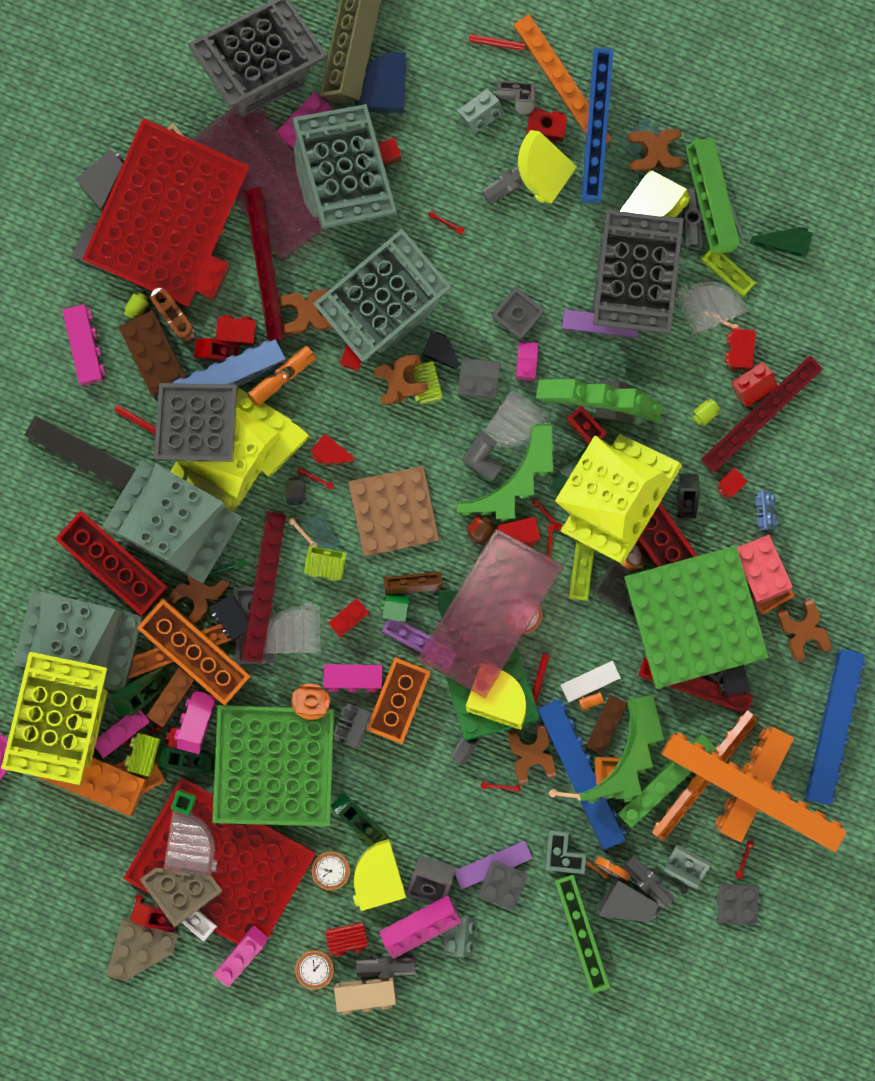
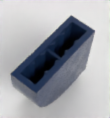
[355,52,406,113]

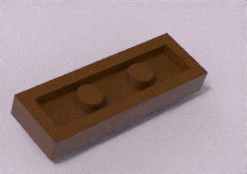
[384,571,443,595]
[585,695,627,755]

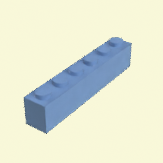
[173,340,285,386]

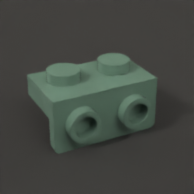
[457,89,504,134]
[664,844,711,889]
[443,916,477,958]

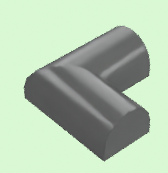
[496,80,535,115]
[462,430,503,482]

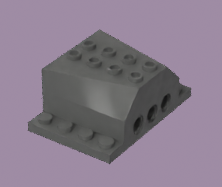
[188,0,327,118]
[592,210,684,334]

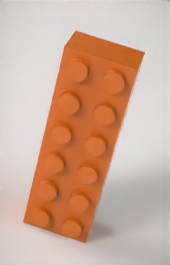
[137,599,252,706]
[714,726,794,842]
[35,756,149,816]

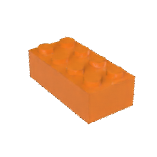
[366,658,431,744]

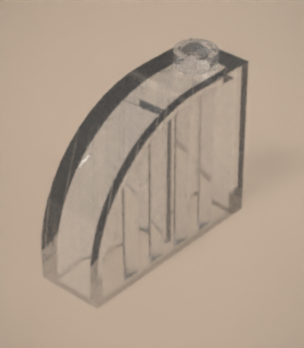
[675,281,748,337]
[484,389,551,449]
[264,603,321,654]
[164,810,218,876]

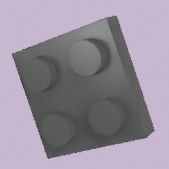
[491,286,545,341]
[477,859,529,910]
[717,883,758,925]

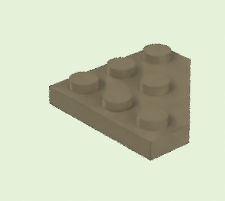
[140,868,222,928]
[106,918,179,981]

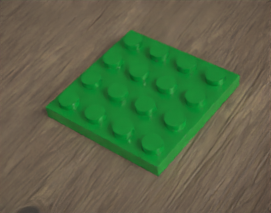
[444,647,539,741]

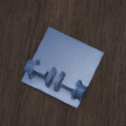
[755,490,778,531]

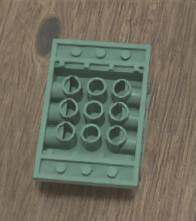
[292,104,397,229]
[313,229,452,363]
[102,460,242,584]
[13,590,144,690]

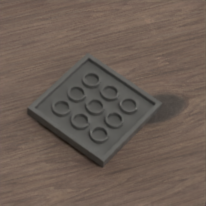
[154,383,238,462]

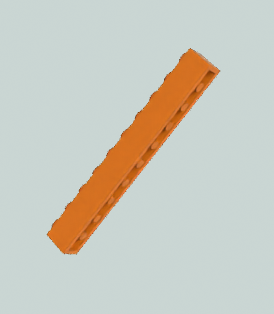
[661,732,847,852]

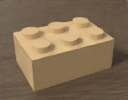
[334,977,396,1015]

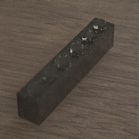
[24,415,136,492]

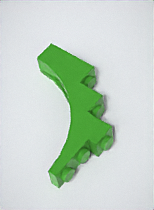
[536,379,662,422]
[457,423,553,522]
[579,694,664,803]

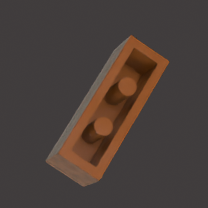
[146,668,196,727]

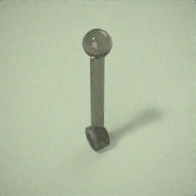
[653,867,688,894]

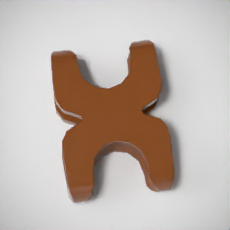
[627,129,684,171]
[151,288,195,342]
[278,289,333,335]
[373,355,429,405]
[167,576,231,624]
[776,598,832,663]
[508,723,556,786]

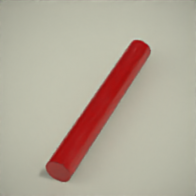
[468,34,525,51]
[114,405,156,435]
[532,654,550,705]

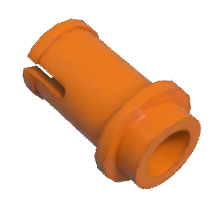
[578,691,604,711]

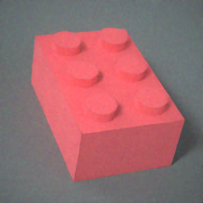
[737,535,793,605]

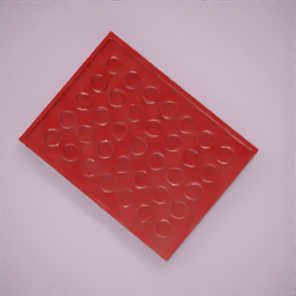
[82,118,250,307]
[123,777,316,956]

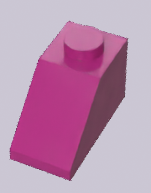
[515,341,538,381]

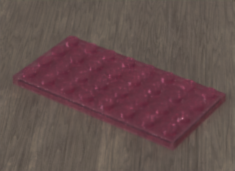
[191,106,323,261]
[418,529,563,698]

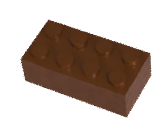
[118,310,186,398]

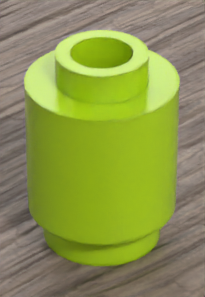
[124,292,149,320]
[691,399,720,426]

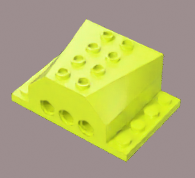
[170,387,293,513]
[555,434,682,565]
[1,652,108,785]

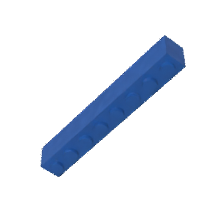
[580,48,613,205]
[805,649,866,806]
[537,699,626,850]

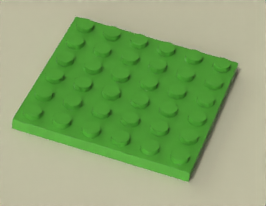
[624,546,769,689]
[212,705,334,826]

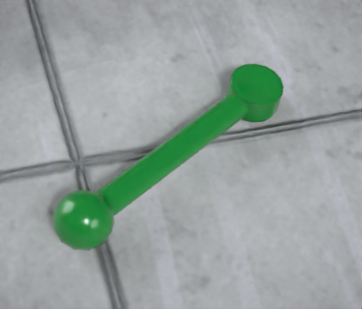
[209,559,246,578]

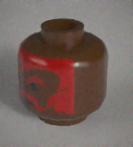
[466,515,495,544]

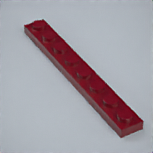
[244,187,284,341]
[700,355,823,473]
[242,511,286,664]

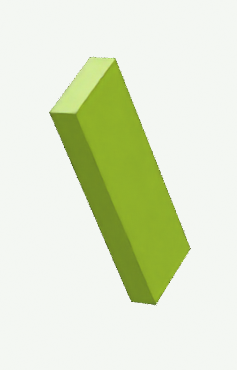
[701,250,756,298]
[568,542,595,601]

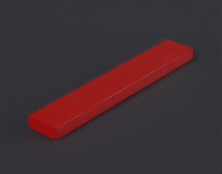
[637,658,753,714]

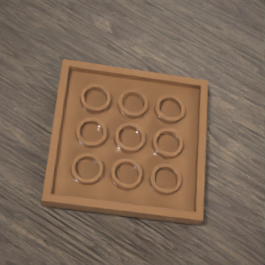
[349,466,439,557]

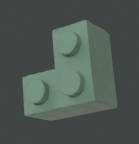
[544,829,586,874]

